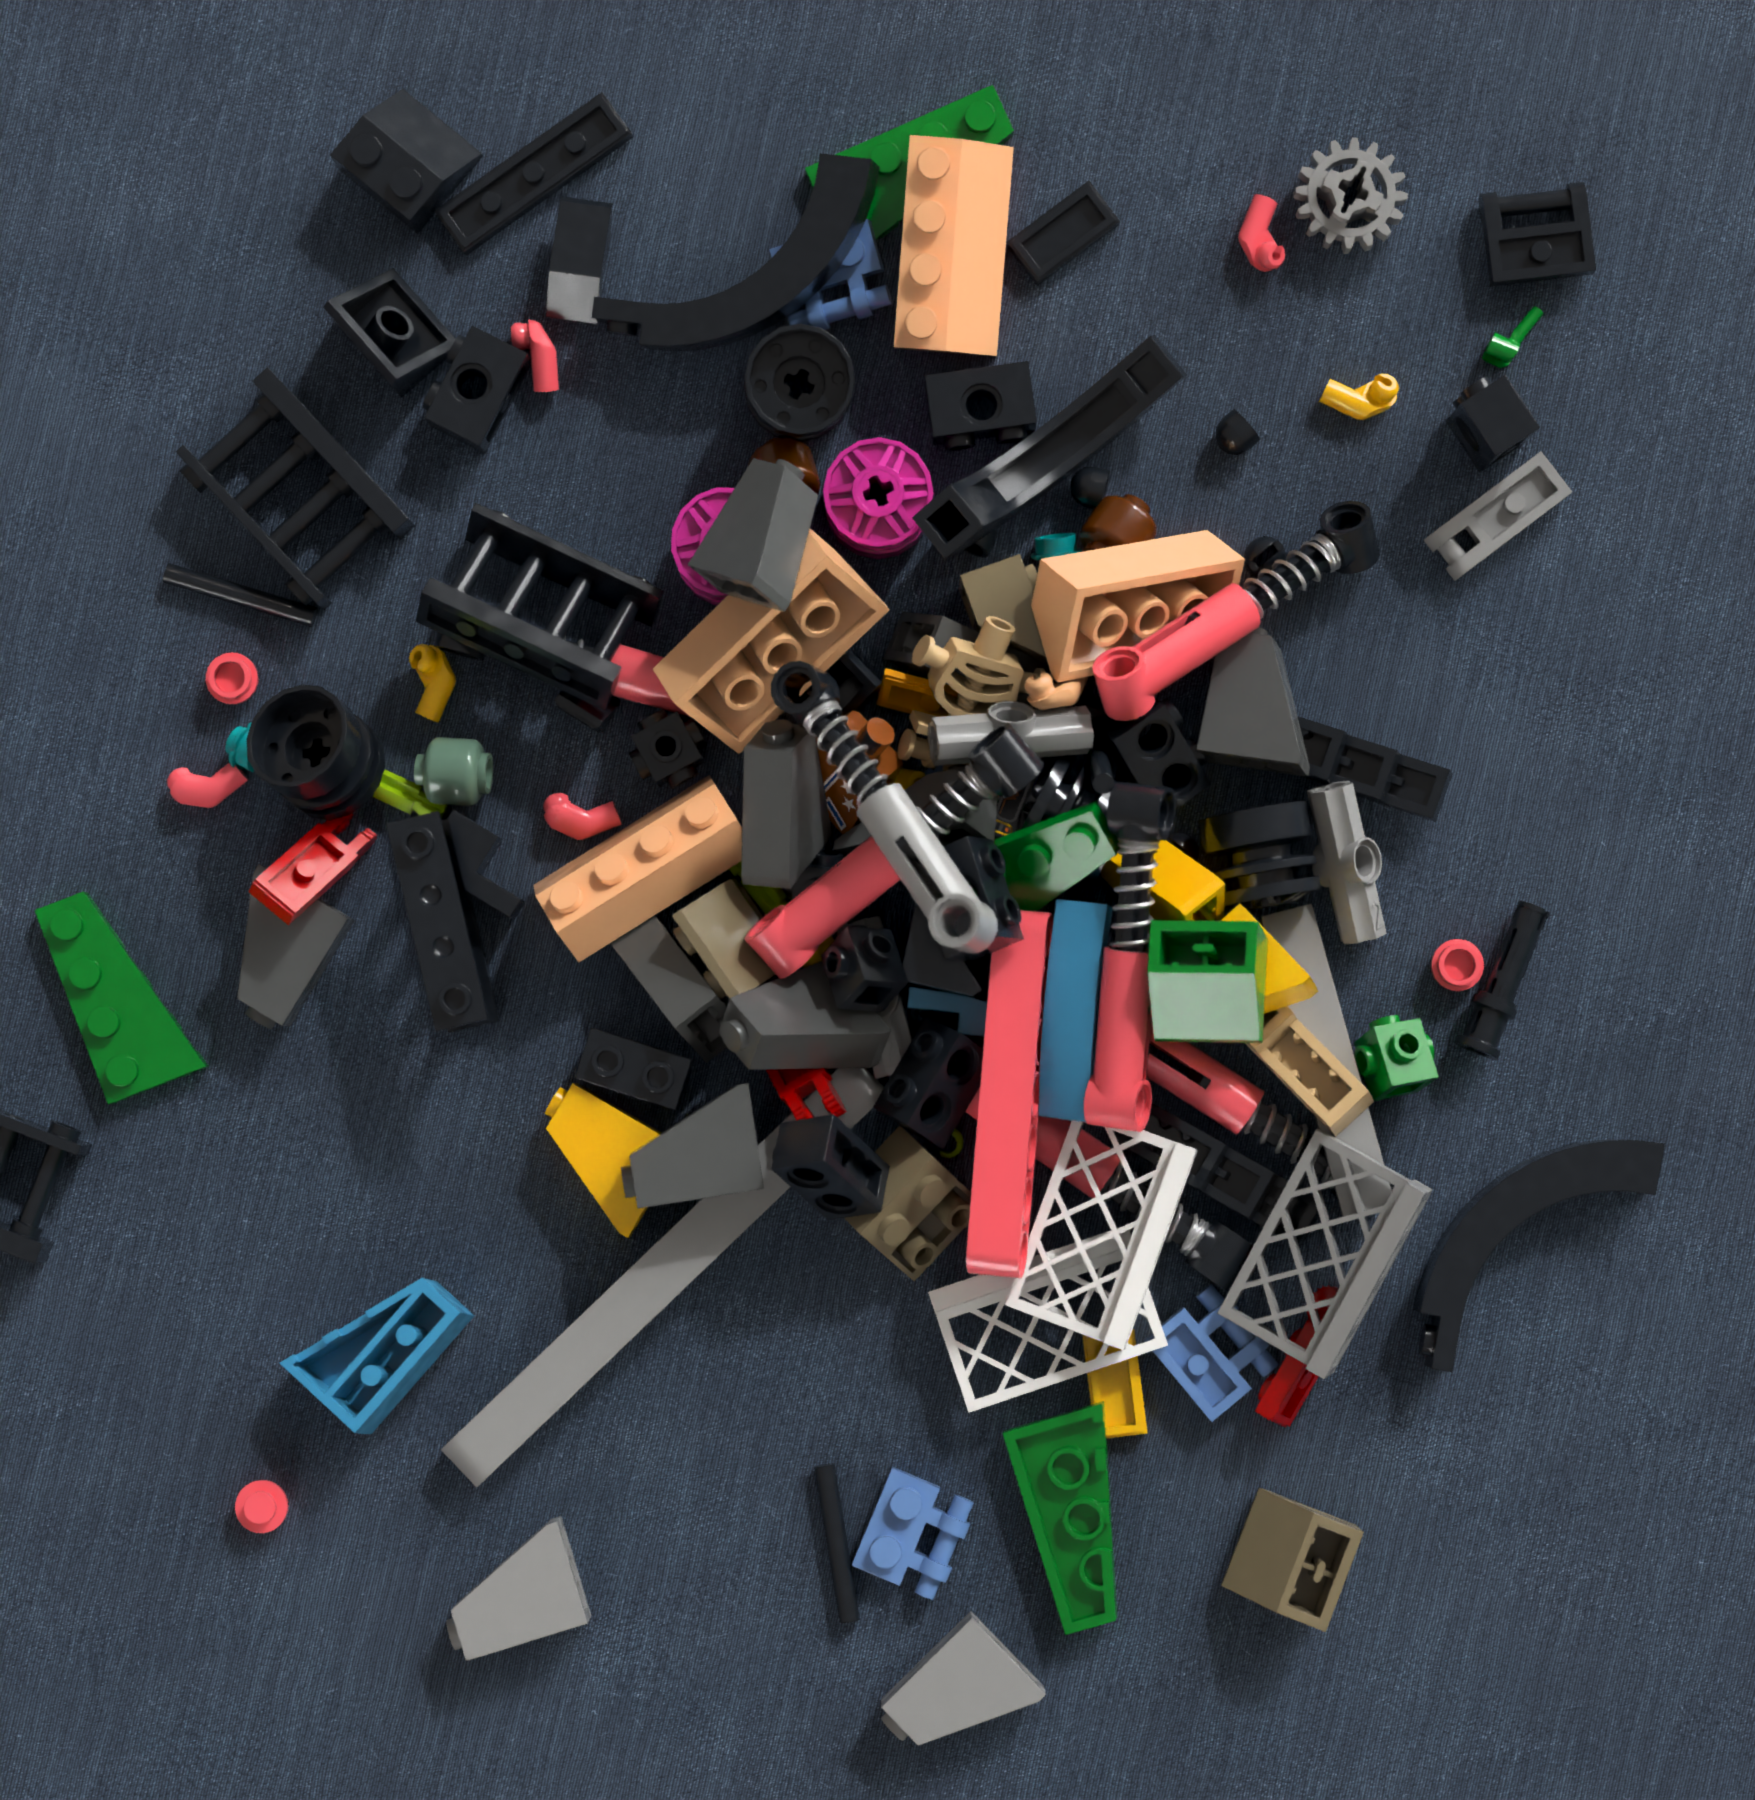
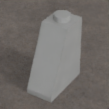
[446,1516,591,1661]
[881,1611,1046,1746]

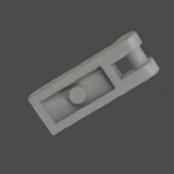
[1424,451,1572,581]

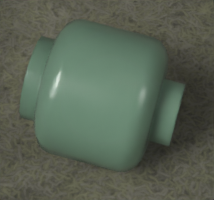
[414,737,493,806]

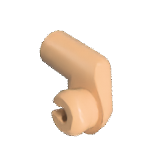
[1024,672,1088,710]

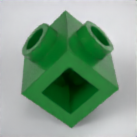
[1354,1015,1439,1101]

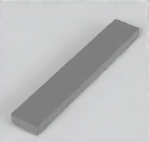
[1261,903,1392,1216]

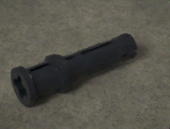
[1454,901,1550,1060]

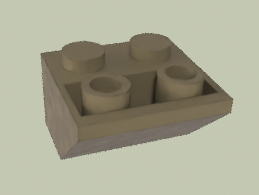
[958,554,1048,664]
[672,878,777,999]
[844,1125,971,1281]
[1221,1487,1364,1632]

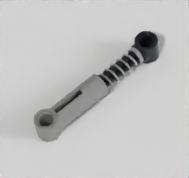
[771,661,998,954]

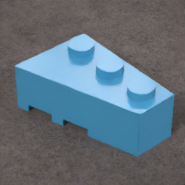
[280,1278,475,1435]

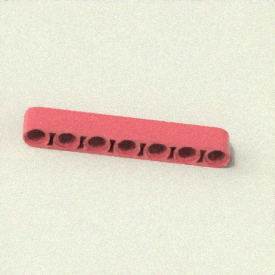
[966,910,1054,1278]

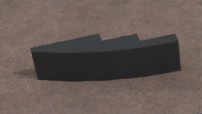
[1298,717,1453,822]
[1114,1103,1326,1248]

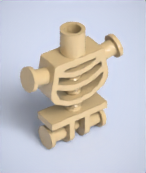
[897,616,1045,771]

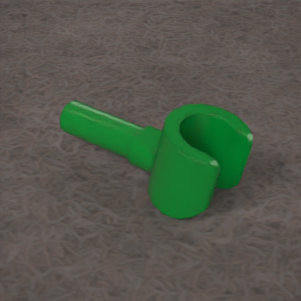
[1482,306,1543,368]

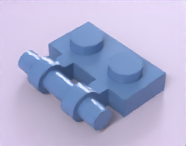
[769,219,892,330]
[1143,1283,1279,1422]
[851,1466,974,1600]

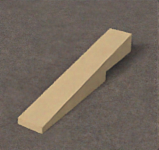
[1117,904,1374,1137]

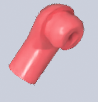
[1238,194,1285,272]
[511,319,559,392]
[167,763,248,808]
[543,793,622,840]

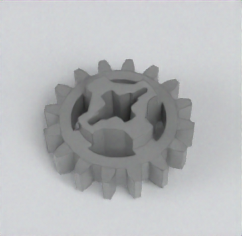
[1293,137,1408,254]

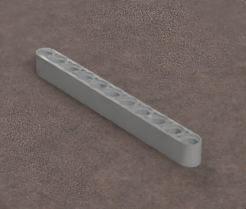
[441,1068,884,1488]

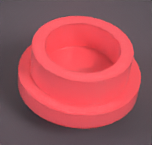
[206,652,259,705]
[1431,939,1484,991]
[235,1480,288,1533]

